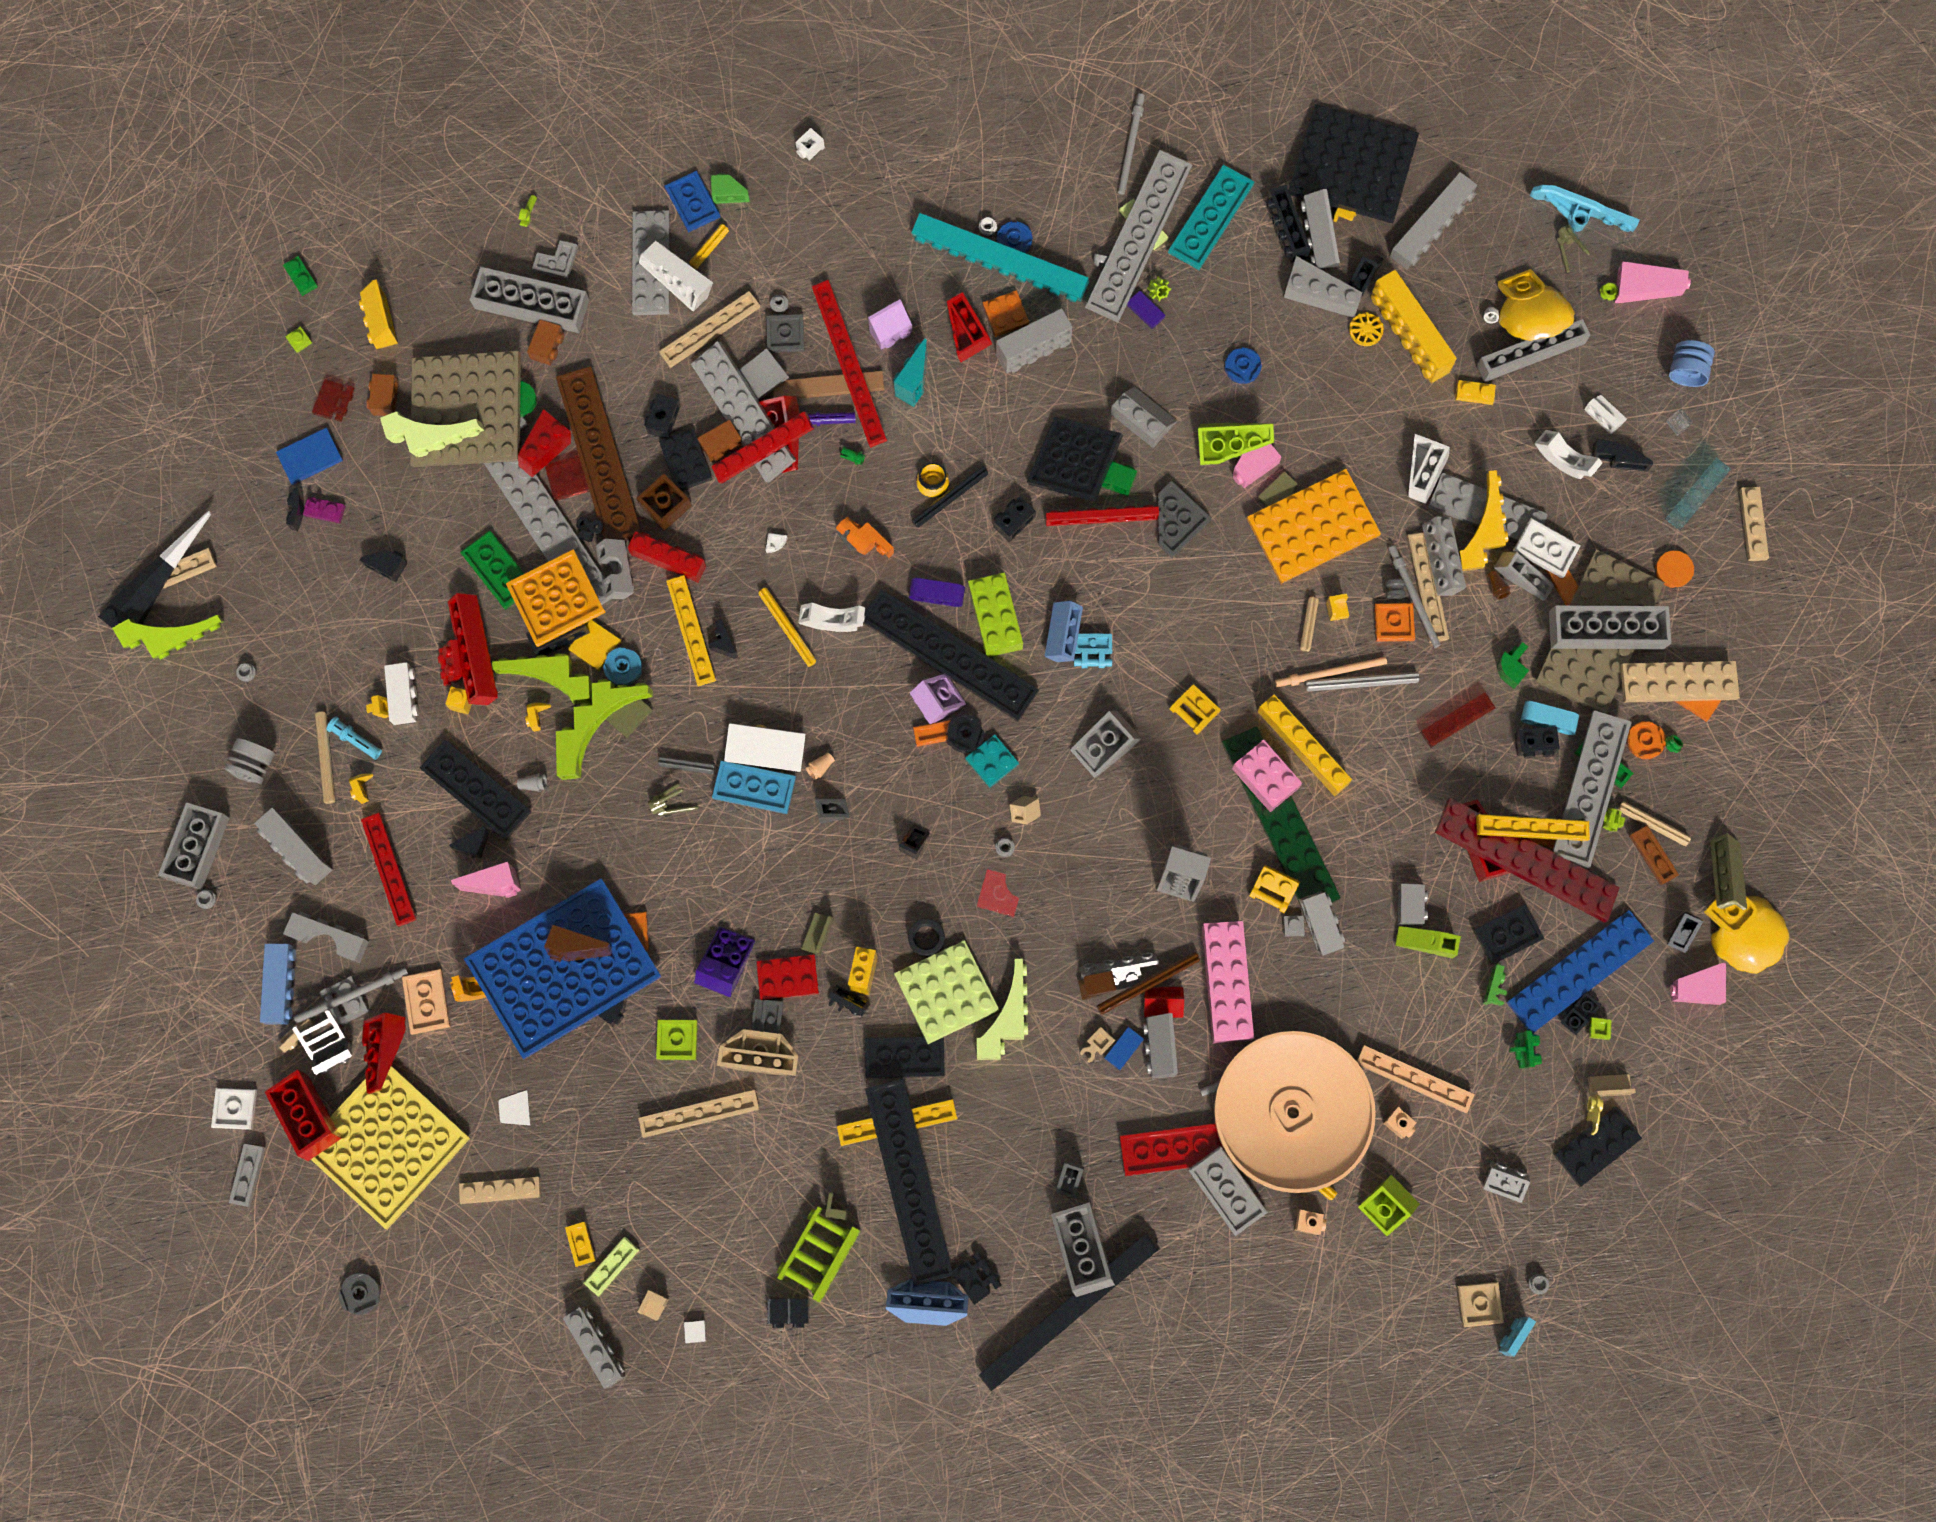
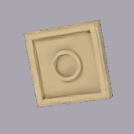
[1457,1282,1504,1327]

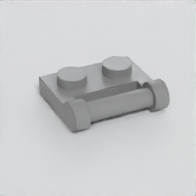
[319,976,369,1026]

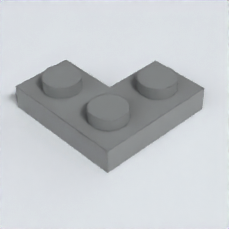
[532,240,579,280]

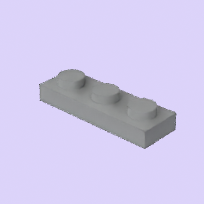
[229,1144,265,1207]

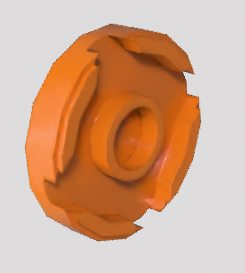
[1655,550,1694,588]
[1626,721,1666,759]

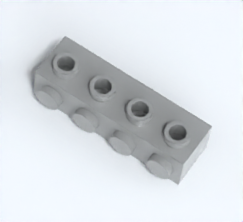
[1422,517,1466,596]
[563,1307,625,1389]

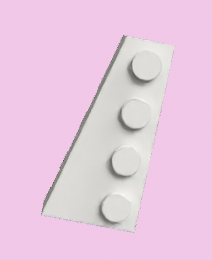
[639,241,713,312]

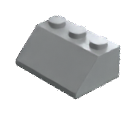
[1111,387,1177,448]
[1143,1013,1178,1079]

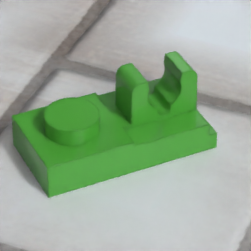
[1483,964,1507,1006]

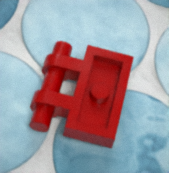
[437,640,463,686]

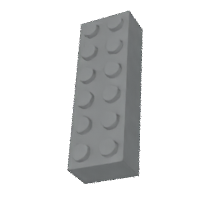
[470,267,590,333]
[1549,606,1671,649]
[1157,845,1211,902]

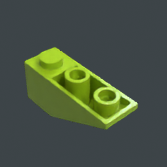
[1395,926,1461,959]

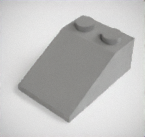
[1070,710,1142,778]

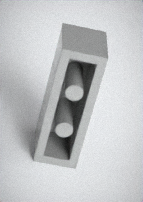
[1299,891,1345,956]

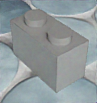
[1398,884,1428,926]

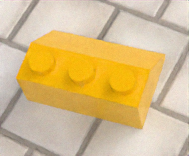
[359,279,398,349]

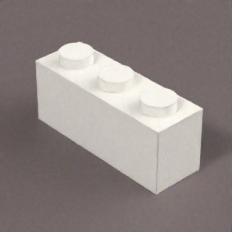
[384,663,419,725]

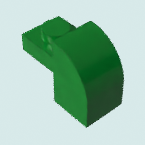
[1497,642,1529,689]

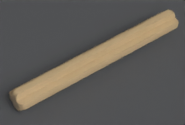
[315,711,335,804]

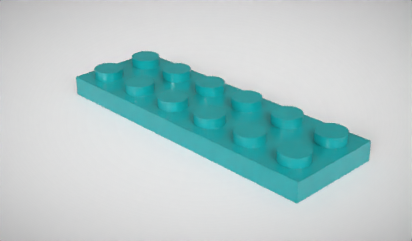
[1168,165,1255,271]

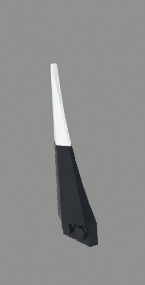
[98,511,211,628]

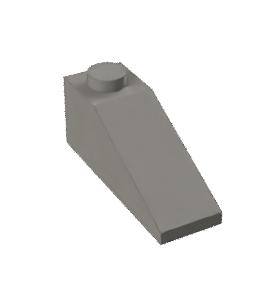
[1494,552,1554,600]

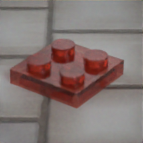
[545,455,590,501]

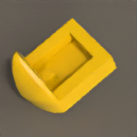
[525,702,551,732]
[349,773,374,804]

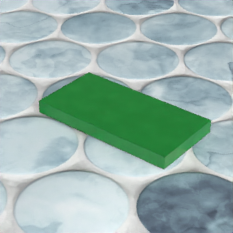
[460,530,524,610]

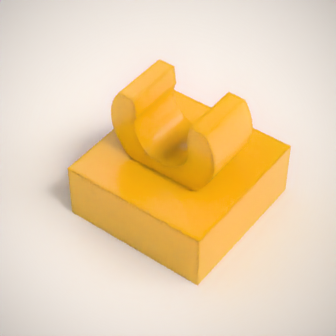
[366,695,389,718]

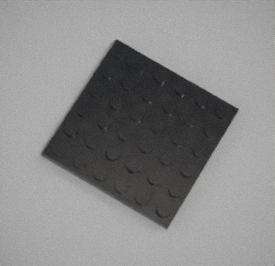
[1289,104,1419,224]

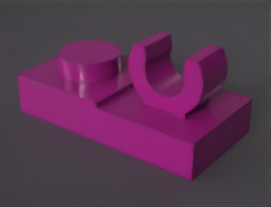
[303,497,346,524]

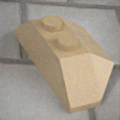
[717,1029,799,1076]

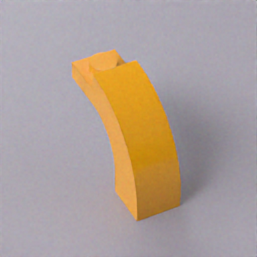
[450,975,486,1002]

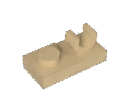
[277,1018,318,1053]

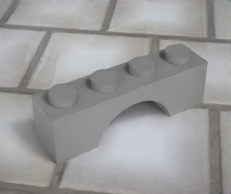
[283,911,369,963]

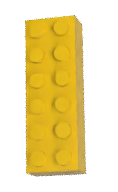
[1371,270,1457,383]

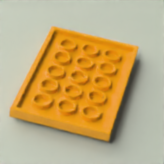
[1246,469,1381,584]

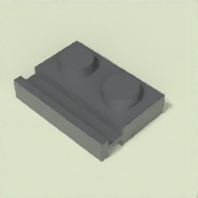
[751,999,784,1034]

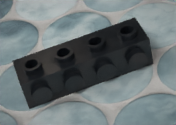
[1265,185,1311,263]

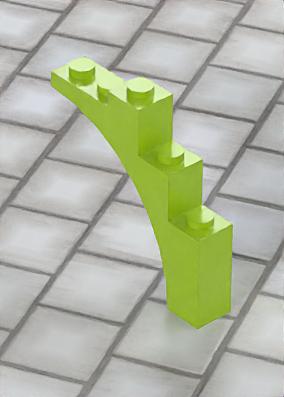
[556,679,653,780]

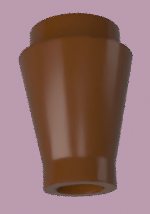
[1487,571,1511,600]

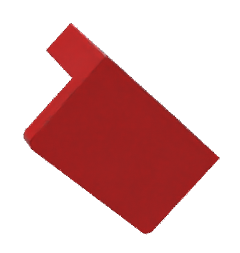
[1144,987,1184,1018]

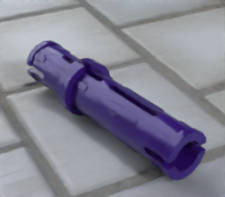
[808,411,856,426]

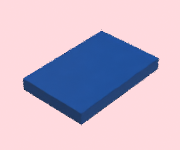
[664,171,721,233]
[276,428,343,485]

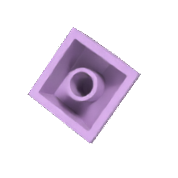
[868,299,912,350]
[910,674,966,724]

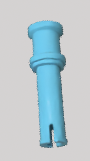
[326,716,382,760]

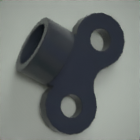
[576,517,603,542]

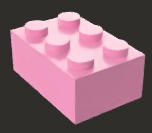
[1232,740,1302,812]

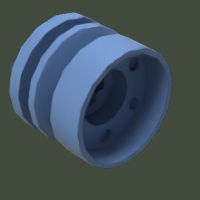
[1669,340,1715,387]

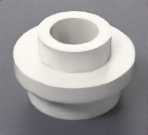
[979,217,997,236]

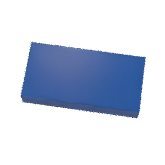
[1104,1027,1144,1070]

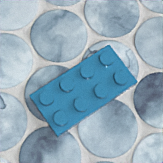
[712,761,796,814]

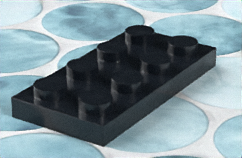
[865,1037,945,1078]
[1554,1106,1642,1187]

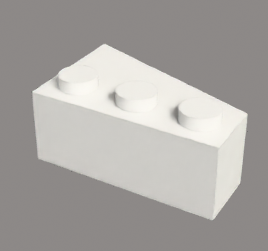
[1409,434,1450,504]

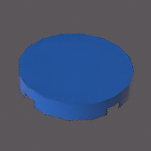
[996,222,1033,253]
[1225,348,1262,384]

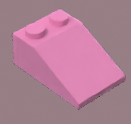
[451,862,521,898]

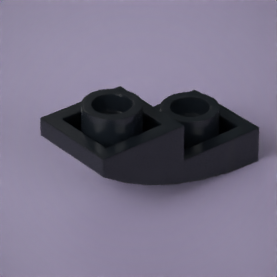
[286,488,304,532]
[1560,992,1602,1035]

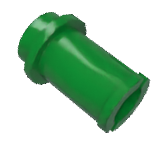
[840,446,865,465]

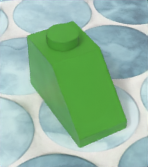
[711,173,750,204]

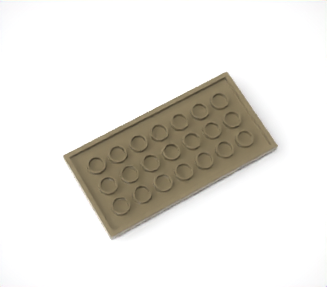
[1535,549,1665,714]

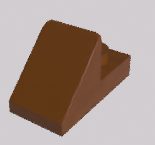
[1078,971,1117,1000]

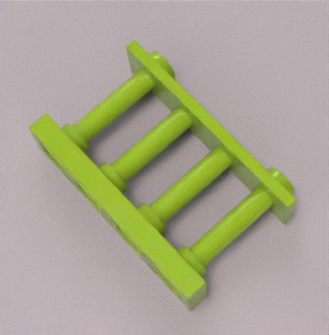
[777,1207,861,1303]

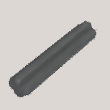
[658,756,715,774]

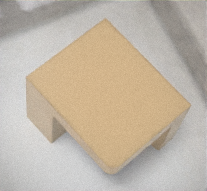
[1010,796,1041,824]
[638,1290,669,1321]

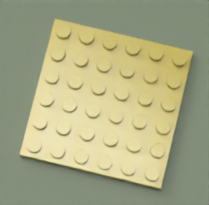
[311,1066,470,1230]

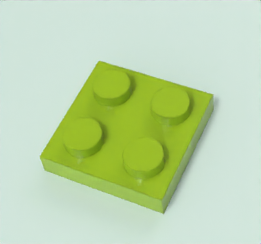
[656,1020,698,1060]

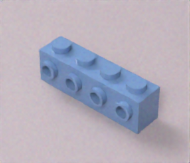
[260,944,296,1025]

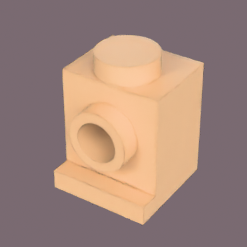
[1383,1107,1417,1139]
[1295,1209,1327,1235]

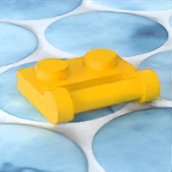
[1169,684,1221,735]
[1249,865,1300,913]

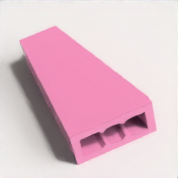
[1614,262,1691,303]

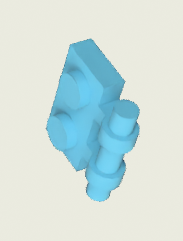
[1074,634,1112,668]

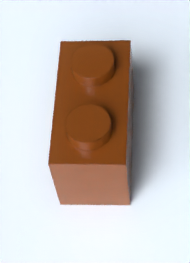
[527,320,565,366]
[366,374,399,416]
[697,420,742,462]

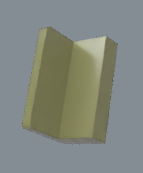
[802,913,834,956]
[825,1192,849,1221]

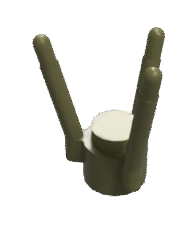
[1557,225,1590,273]
[648,783,698,816]

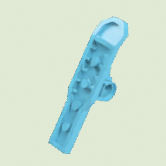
[1530,185,1640,232]

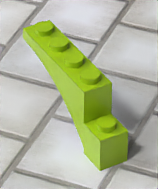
[112,615,224,660]
[492,654,592,704]

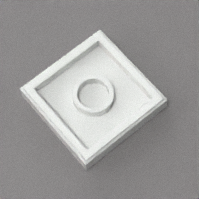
[211,1088,257,1130]

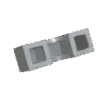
[596,539,634,599]

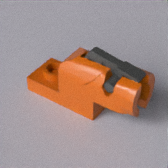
[836,517,894,558]

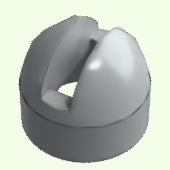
[1094,253,1109,267]

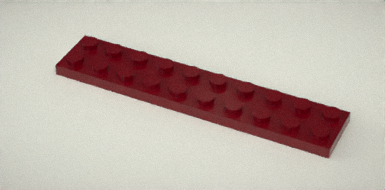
[1435,798,1620,923]

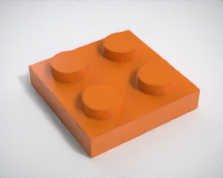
[982,290,1030,337]

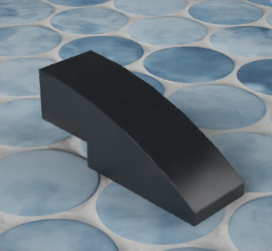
[1592,439,1653,471]

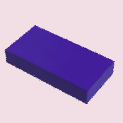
[1127,291,1165,329]

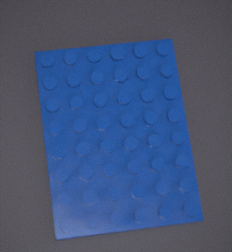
[464,878,661,1060]

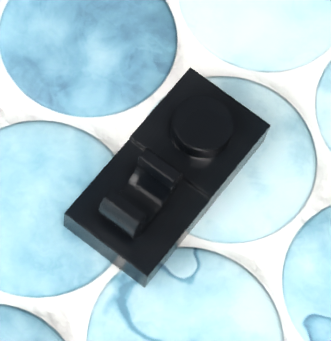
[828,985,871,1017]

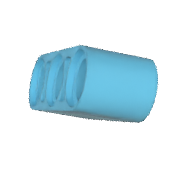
[1521,701,1579,735]

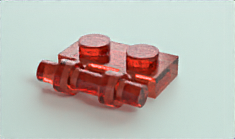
[312,379,355,422]

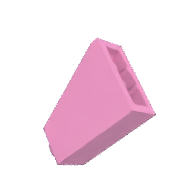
[1233,444,1281,488]
[1670,963,1726,1005]

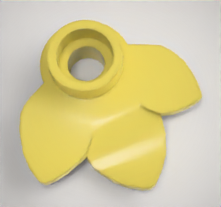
[1586,1095,1603,1135]

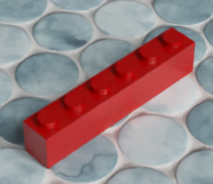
[447,593,498,705]

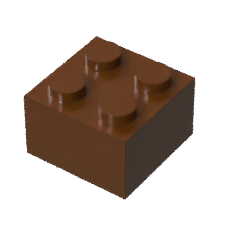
[636,474,692,531]

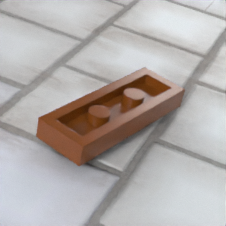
[1629,825,1679,885]

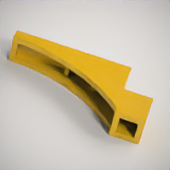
[1459,470,1508,571]

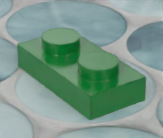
[283,256,318,296]

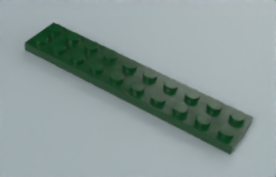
[1222,726,1341,908]

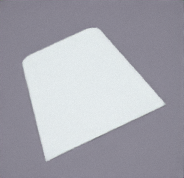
[499,1090,530,1125]

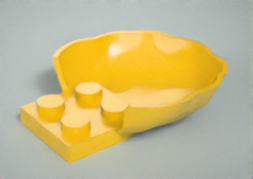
[1498,269,1575,341]
[1704,896,1790,973]

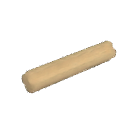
[1300,597,1319,652]

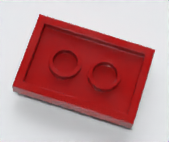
[756,954,819,1000]

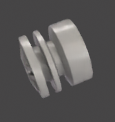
[223,738,275,784]

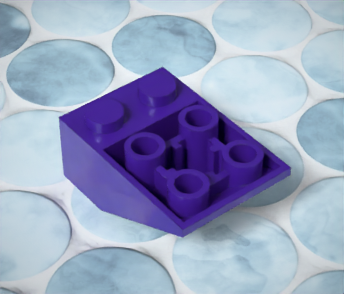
[694,927,755,997]

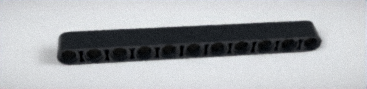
[978,1232,1160,1391]

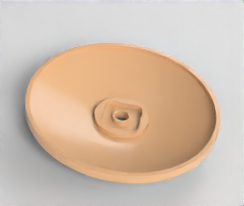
[1214,1031,1376,1193]

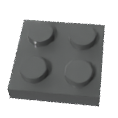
[766,314,804,353]

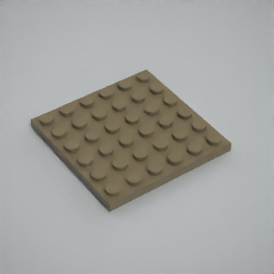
[410,351,521,467]

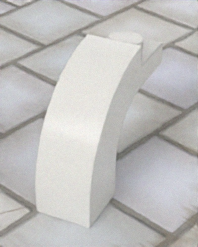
[1535,430,1602,479]
[798,603,865,632]

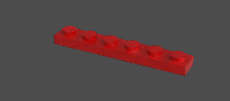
[711,412,814,484]
[1046,505,1159,526]
[361,813,417,927]

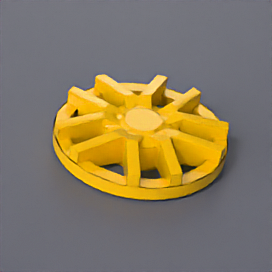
[1349,312,1384,346]

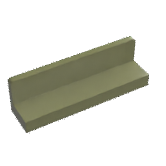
[1710,833,1747,910]

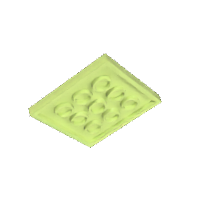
[894,940,999,1044]

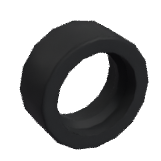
[908,918,945,957]

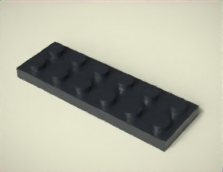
[420,740,532,841]

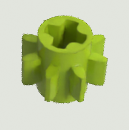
[1147,276,1171,301]
[1603,808,1625,831]

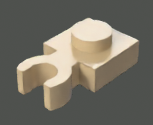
[1080,1027,1115,1063]

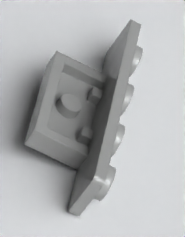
[1079,952,1159,990]

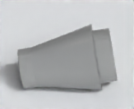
[517,773,547,792]

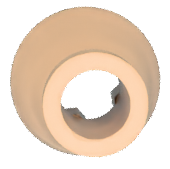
[806,752,835,780]

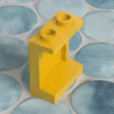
[848,947,878,995]

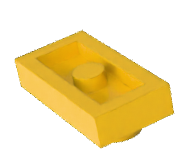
[1456,380,1496,405]
[565,1222,596,1267]

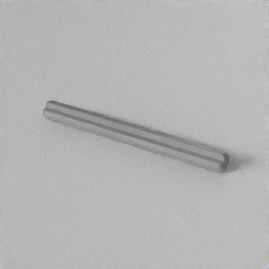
[1306,672,1420,691]

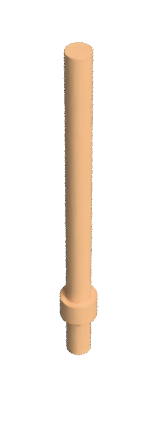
[1275,657,1387,687]

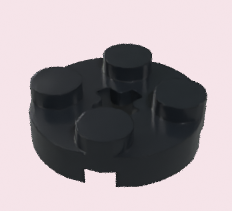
[946,714,984,753]

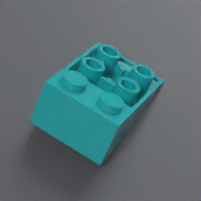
[893,338,928,407]

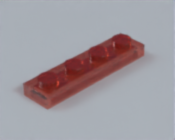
[1420,693,1496,748]

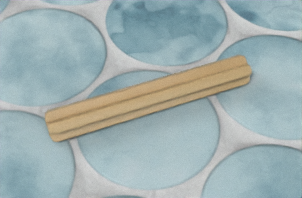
[1618,801,1691,846]

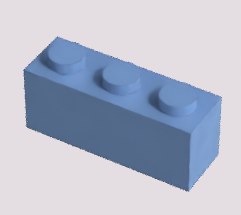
[1045,601,1083,662]

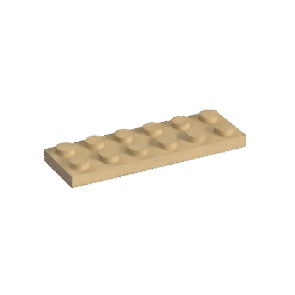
[1620,661,1740,703]

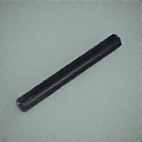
[912,466,988,528]

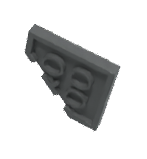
[1158,481,1212,559]

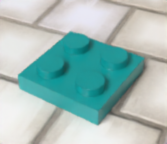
[965,734,1019,788]

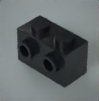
[993,496,1036,543]
[1515,727,1560,759]

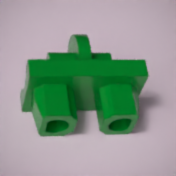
[1509,1031,1542,1069]

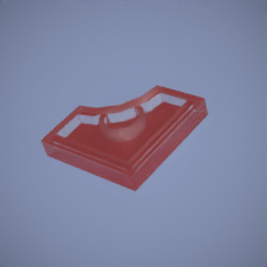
[977,869,1019,917]

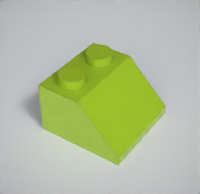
[1358,1175,1420,1236]

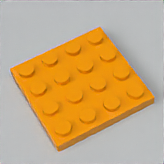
[506,549,606,647]

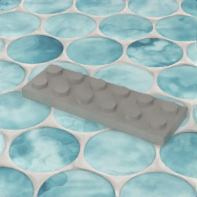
[632,210,670,315]
[1428,473,1548,542]

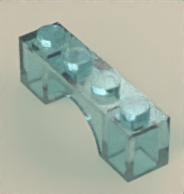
[1665,458,1731,530]

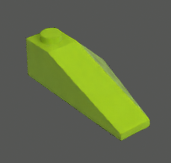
[1198,423,1274,465]

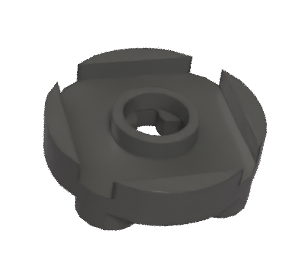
[339,1273,381,1315]

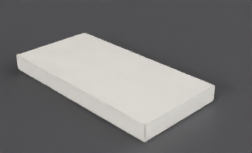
[724,723,806,772]

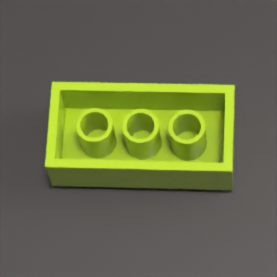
[968,572,1023,657]

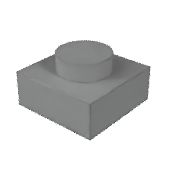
[1283,916,1305,937]

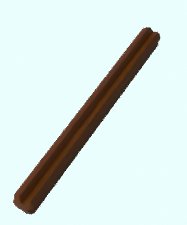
[1097,952,1200,1014]

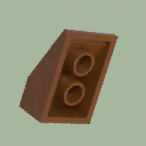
[544,925,612,962]

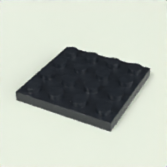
[1027,417,1123,502]

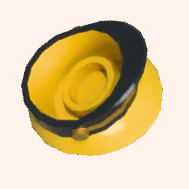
[916,463,949,497]

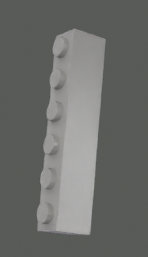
[1390,172,1477,269]
[1477,319,1590,382]

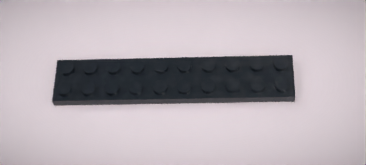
[863,589,1039,722]
[865,1079,953,1286]

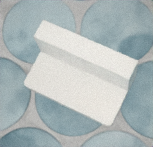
[1584,395,1627,435]

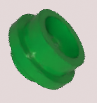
[1665,735,1683,753]

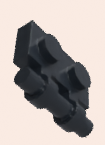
[952,1252,1002,1305]

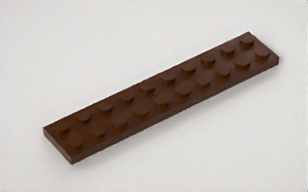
[556,366,642,541]

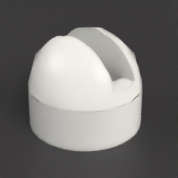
[1484,307,1499,323]

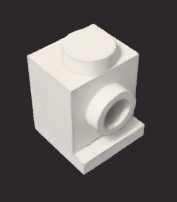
[796,128,825,160]

